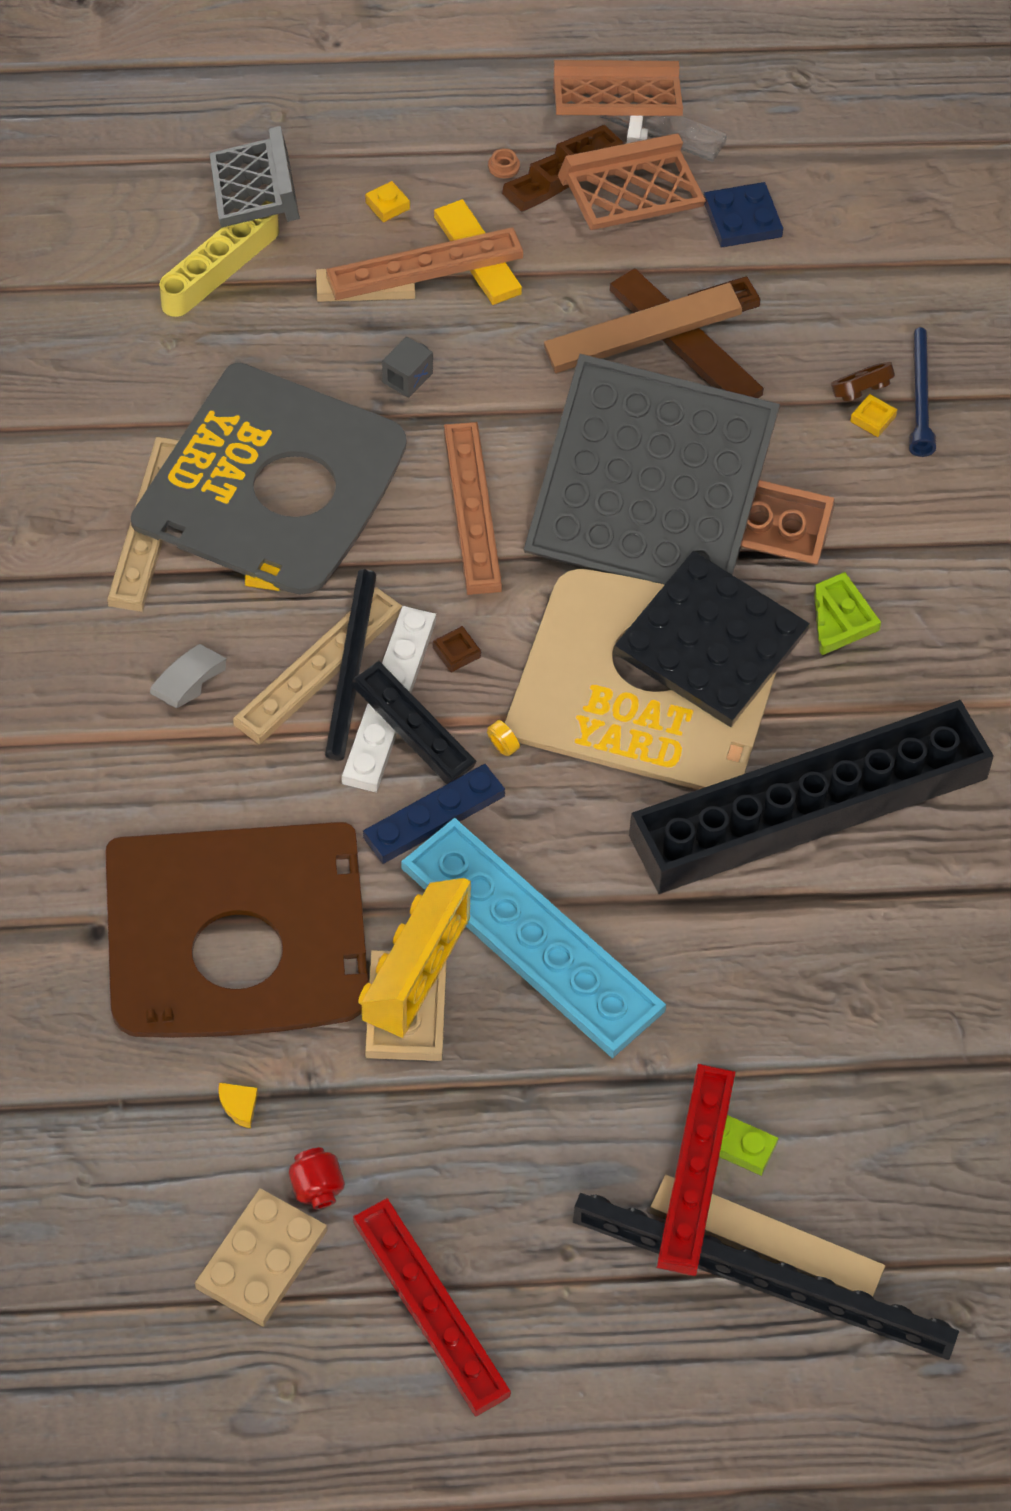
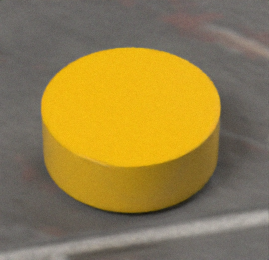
[487,720,520,756]

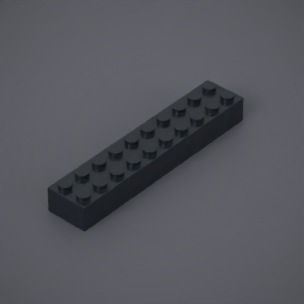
[629,700,994,894]

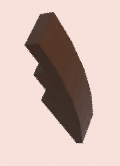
[502,125,624,212]

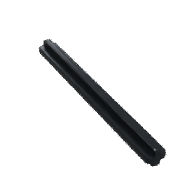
[325,569,377,761]

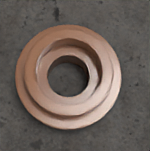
[488,148,520,178]

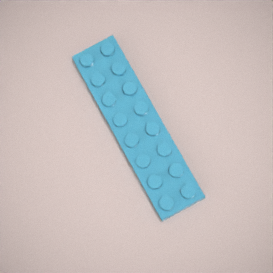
[401,818,666,1059]

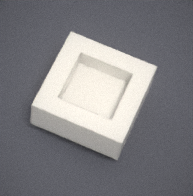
[627,116,648,143]

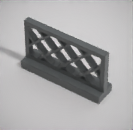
[209,126,300,228]

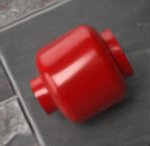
[288,1147,345,1209]

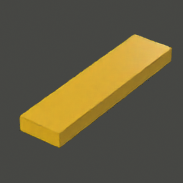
[434,199,522,305]

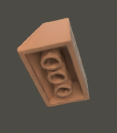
[741,480,835,565]

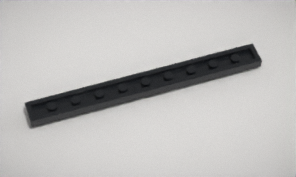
[573,1193,959,1360]

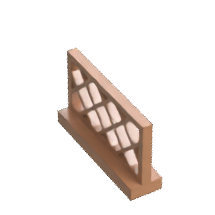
[553,60,683,116]
[558,133,706,230]

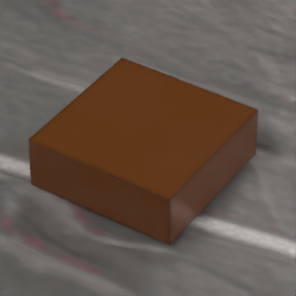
[433,626,481,673]

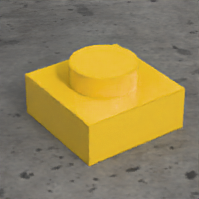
[365,181,410,222]

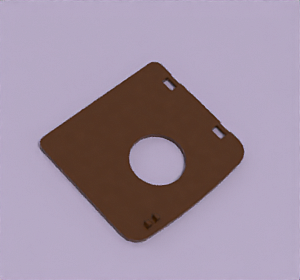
[106,822,368,1038]

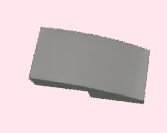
[150,644,227,708]

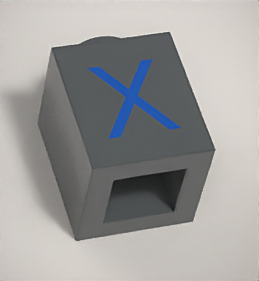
[382,336,433,398]

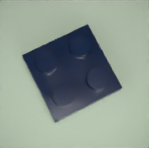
[704,182,783,248]

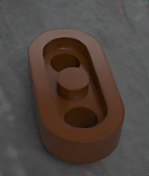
[831,362,895,401]

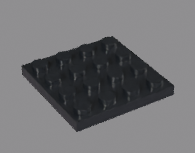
[613,551,810,727]

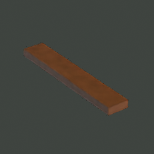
[610,268,764,398]

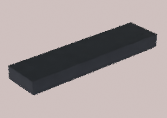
[351,660,477,784]

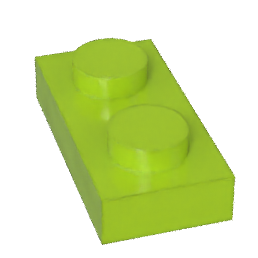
[719,1115,779,1176]

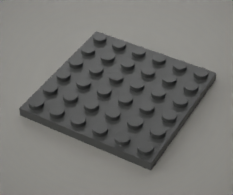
[524,354,780,585]

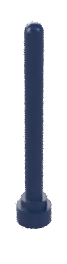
[909,327,936,457]

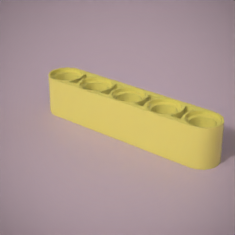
[159,201,279,317]

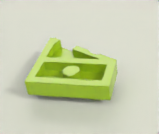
[814,572,881,655]

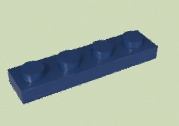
[363,764,505,864]

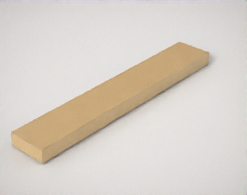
[107,437,179,612]
[233,587,402,745]
[650,1174,885,1297]

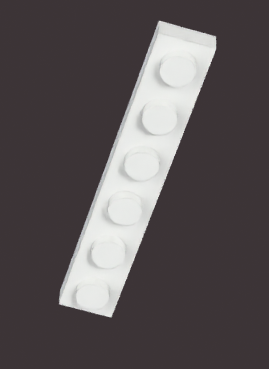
[342,606,436,793]

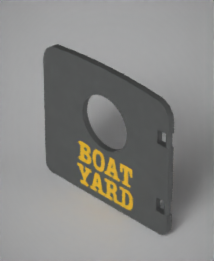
[130,363,407,595]

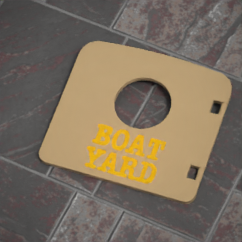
[505,569,776,790]

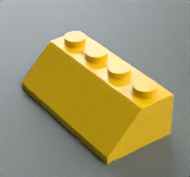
[358,878,471,1038]

